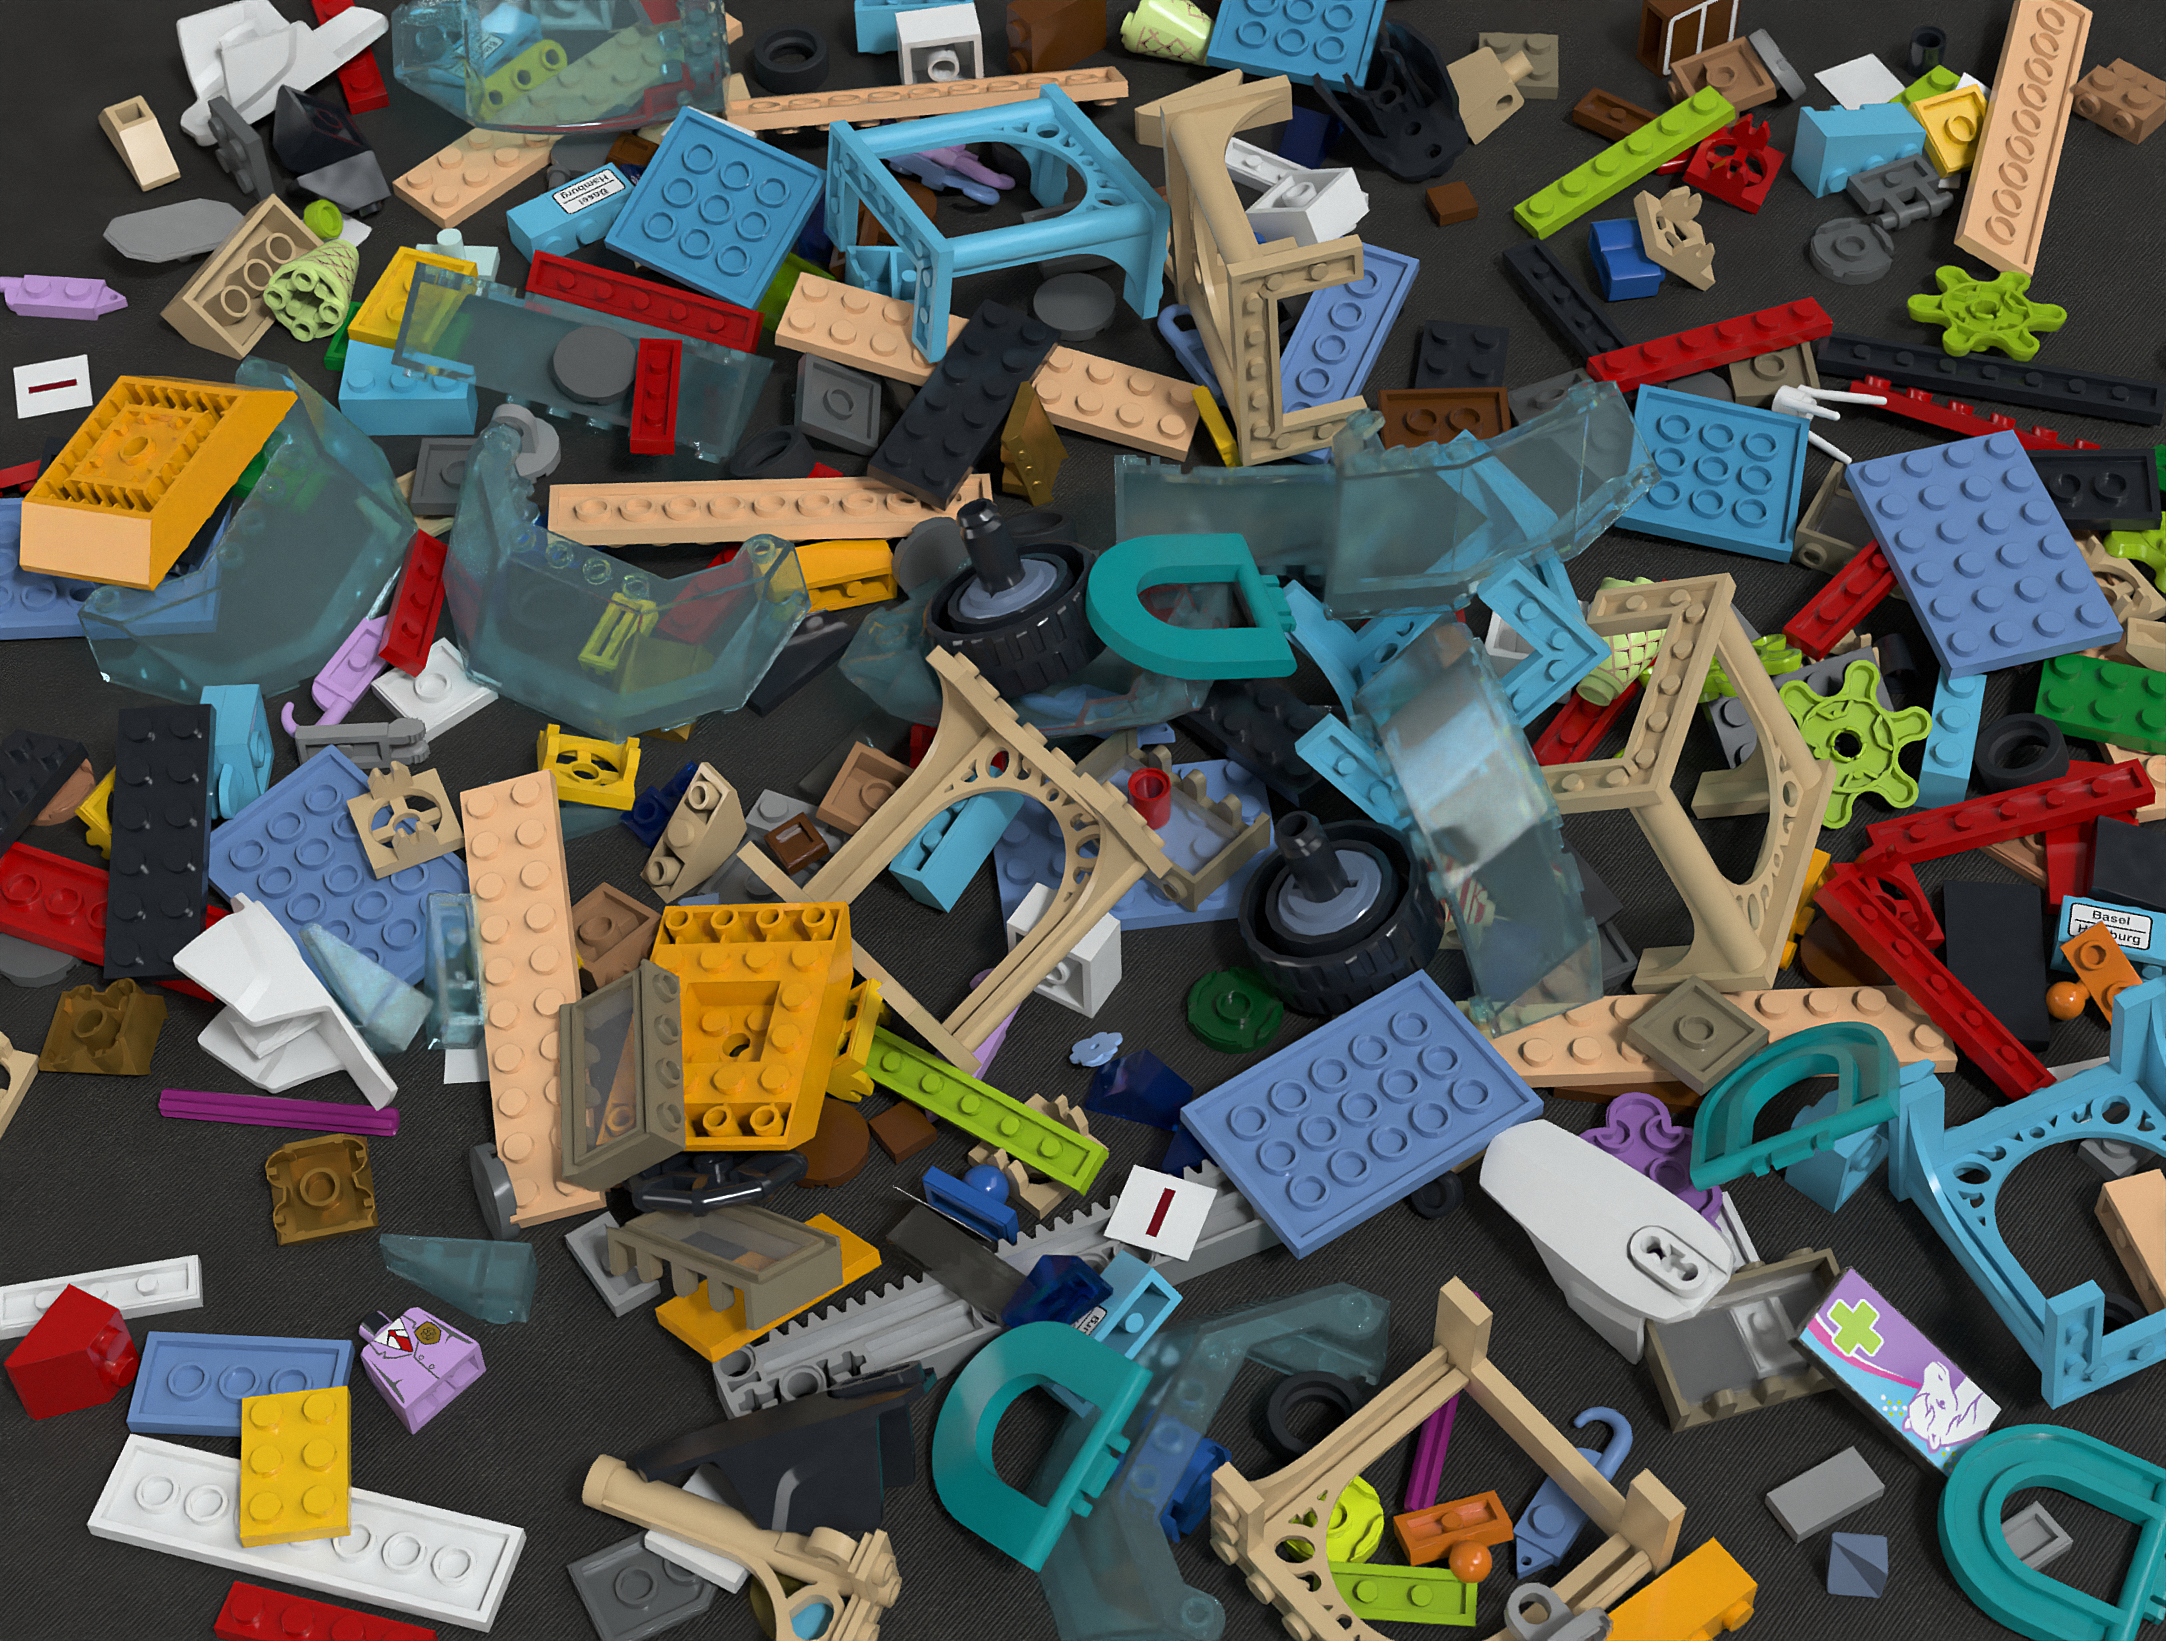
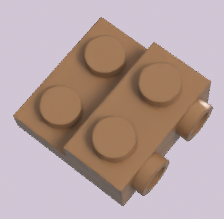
[1667,36,1777,128]
[2071,58,2166,145]
[816,741,916,836]
[571,882,663,993]

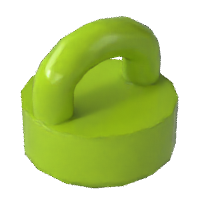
[303,199,343,242]

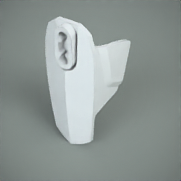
[176,0,389,146]
[173,892,398,1111]
[1479,1119,1736,1365]

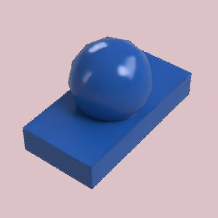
[922,1164,1020,1246]

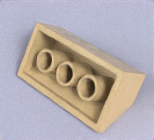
[160,193,324,360]

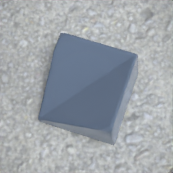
[1825,1532,1888,1598]

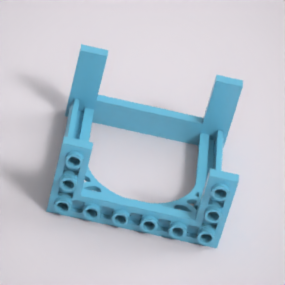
[823,83,1172,363]
[1282,429,1612,831]
[1889,977,2166,1410]

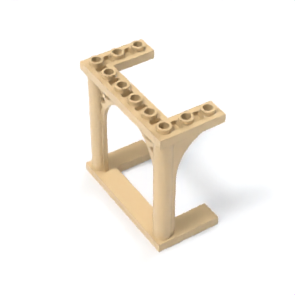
[1160,75,1368,467]
[1520,573,1838,995]
[736,645,1173,1076]
[1210,1276,1686,1641]

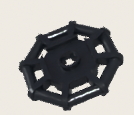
[621,1148,809,1218]

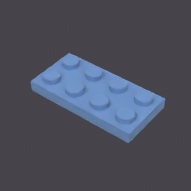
[126,1331,355,1437]

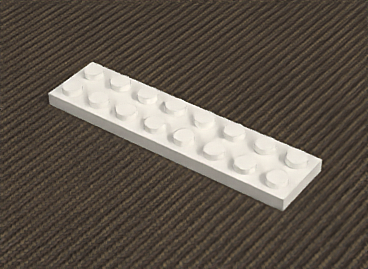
[87,1434,526,1633]

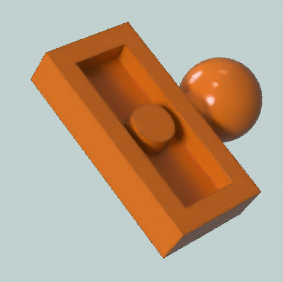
[2046,920,2143,1025]
[1393,1490,1513,1583]

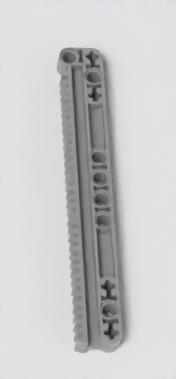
[712,1159,1282,1420]

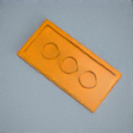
[655,1213,882,1363]

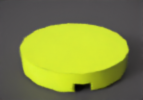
[1282,1476,1384,1563]

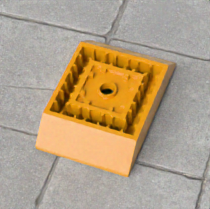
[19,375,298,591]
[598,901,854,1151]

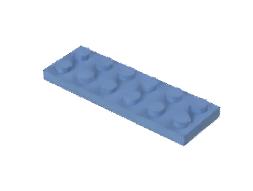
[1280,236,1419,469]

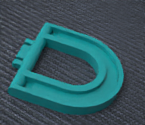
[1085,533,1297,680]
[1690,1021,1900,1192]
[932,1321,1154,1573]
[1937,1424,2166,1641]

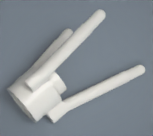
[1772,384,1887,465]

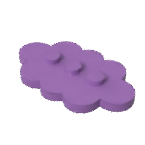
[1578,1092,1723,1281]

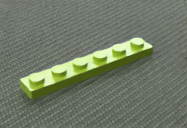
[1514,85,1735,240]
[860,1025,1110,1196]

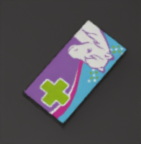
[1787,1265,2004,1488]

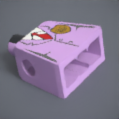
[359,1307,486,1435]

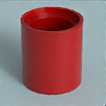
[1128,768,1171,830]

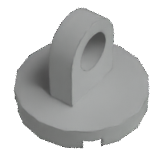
[1749,28,1806,101]
[478,403,561,487]
[1504,1583,1613,1641]

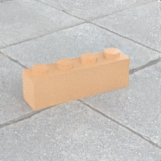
[2094,1169,2166,1315]

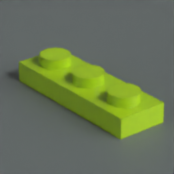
[1313,1561,1477,1628]

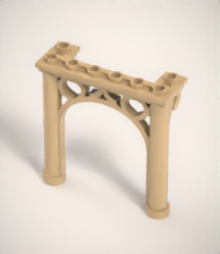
[582,1454,902,1641]

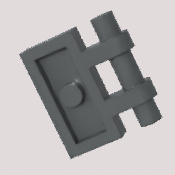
[1846,153,1954,231]

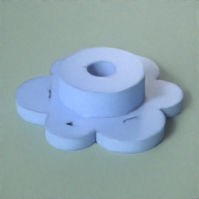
[1069,1032,1123,1067]

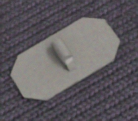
[103,198,244,263]

